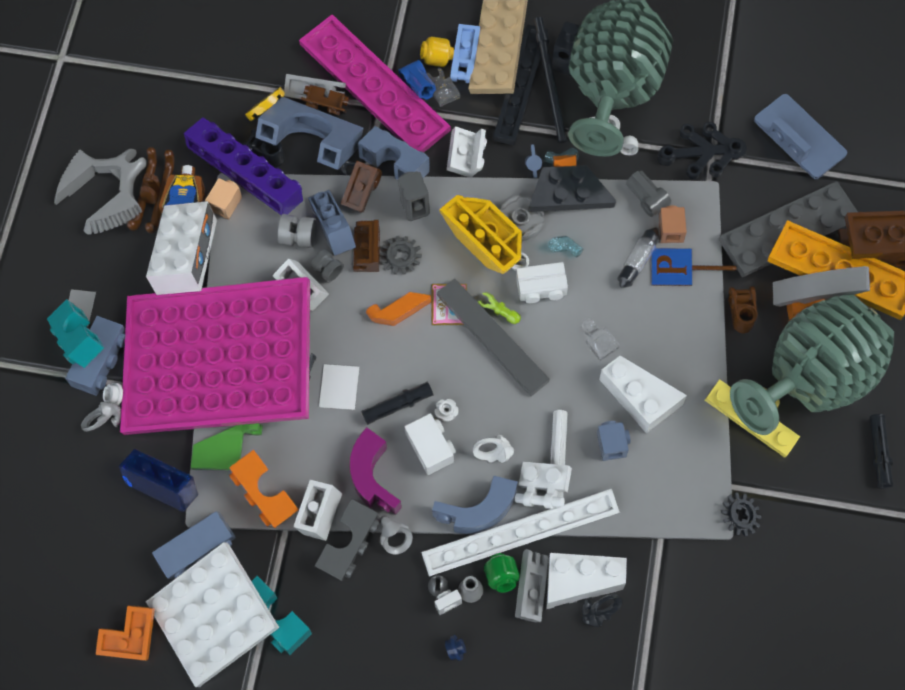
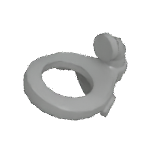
[81,402,121,432]
[380,515,413,555]

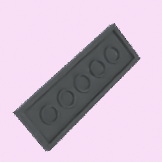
[718,181,858,278]

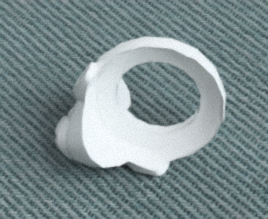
[473,435,514,463]

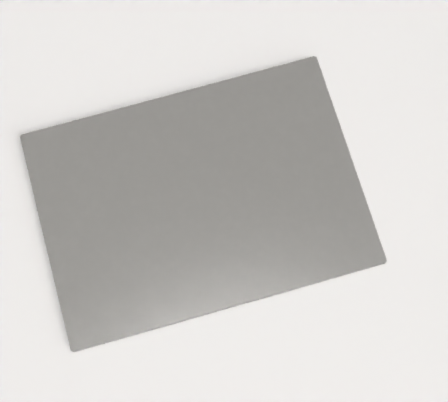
[185,173,734,540]

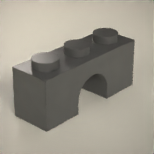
[315,499,381,581]

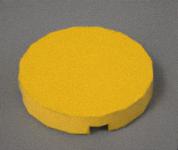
[245,87,285,121]

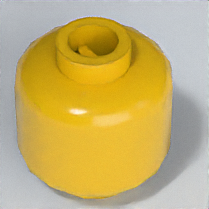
[420,37,454,67]

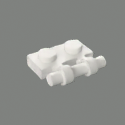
[515,462,572,509]

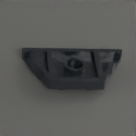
[528,165,616,212]

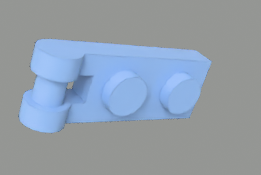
[450,24,480,83]

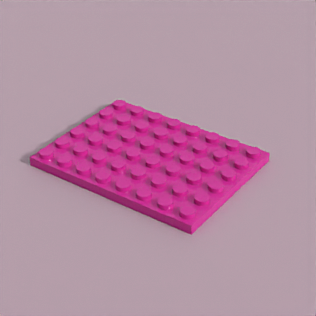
[120,277,310,435]

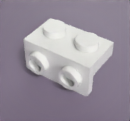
[447,127,487,177]

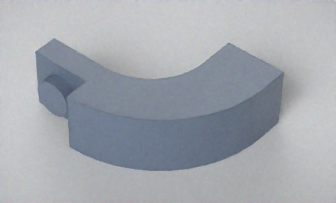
[432,476,518,534]

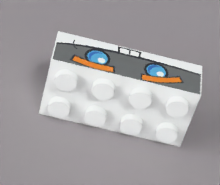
[146,201,217,295]

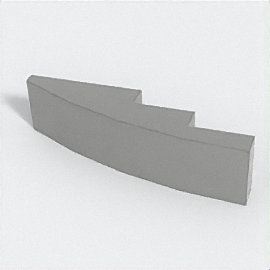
[773,266,870,307]

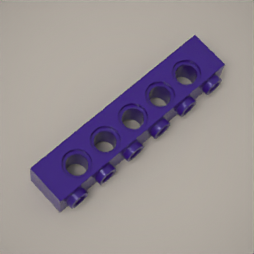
[184,117,303,216]

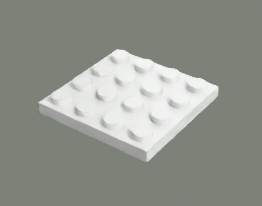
[146,542,279,687]

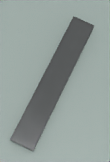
[437,278,550,396]

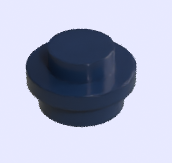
[445,635,466,661]

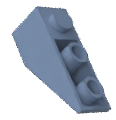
[308,190,356,256]

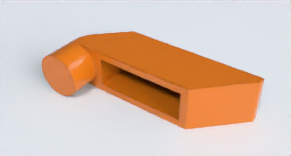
[366,292,431,326]

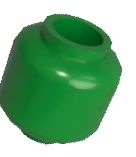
[484,553,520,593]

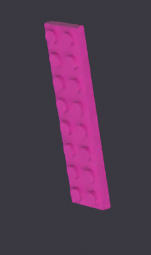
[299,15,451,152]

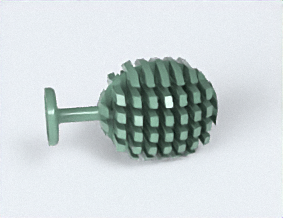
[568,0,673,157]
[730,295,894,435]

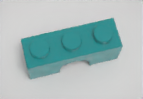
[47,299,104,368]
[251,575,312,655]

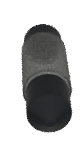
[617,227,660,288]

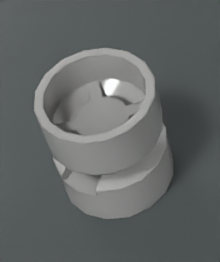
[278,214,316,248]

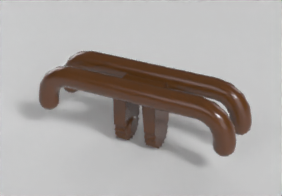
[127,147,175,234]

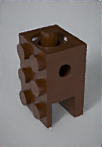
[838,211,905,270]

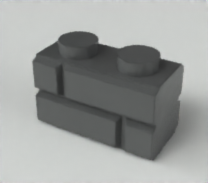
[398,171,430,221]

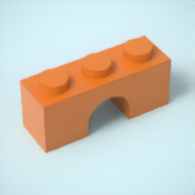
[229,450,299,528]

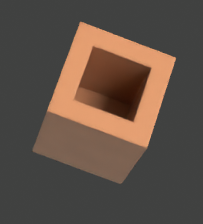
[658,205,687,243]

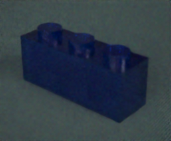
[119,449,199,512]

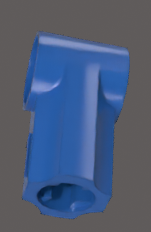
[398,60,436,100]

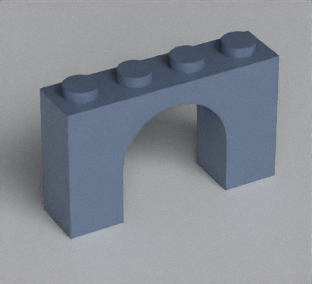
[256,97,364,170]

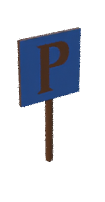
[652,248,737,286]

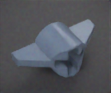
[525,144,542,178]

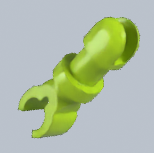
[477,292,521,324]

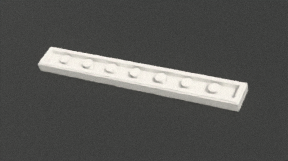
[421,489,620,576]

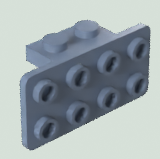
[754,94,847,179]

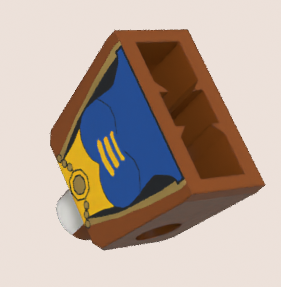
[159,165,206,214]

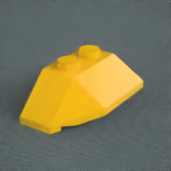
[439,195,522,274]

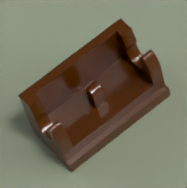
[353,220,380,272]

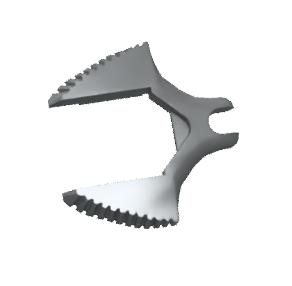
[54,149,146,234]

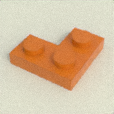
[96,605,155,661]

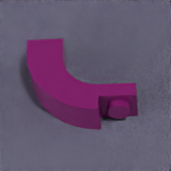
[350,427,402,515]

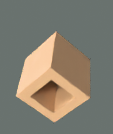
[205,178,242,220]

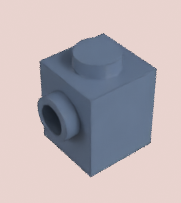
[597,421,631,461]

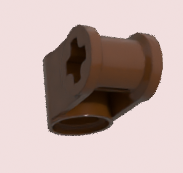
[728,286,758,333]

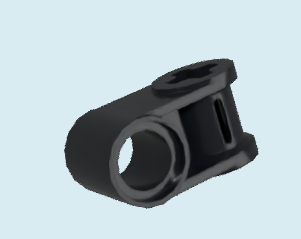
[242,128,285,167]

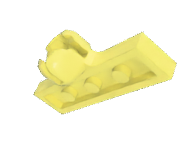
[704,379,800,457]

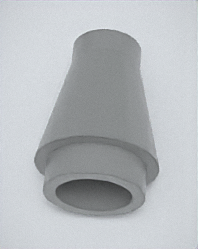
[458,576,483,603]

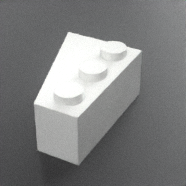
[599,356,687,434]
[546,553,627,609]

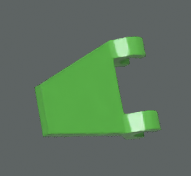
[191,423,263,470]

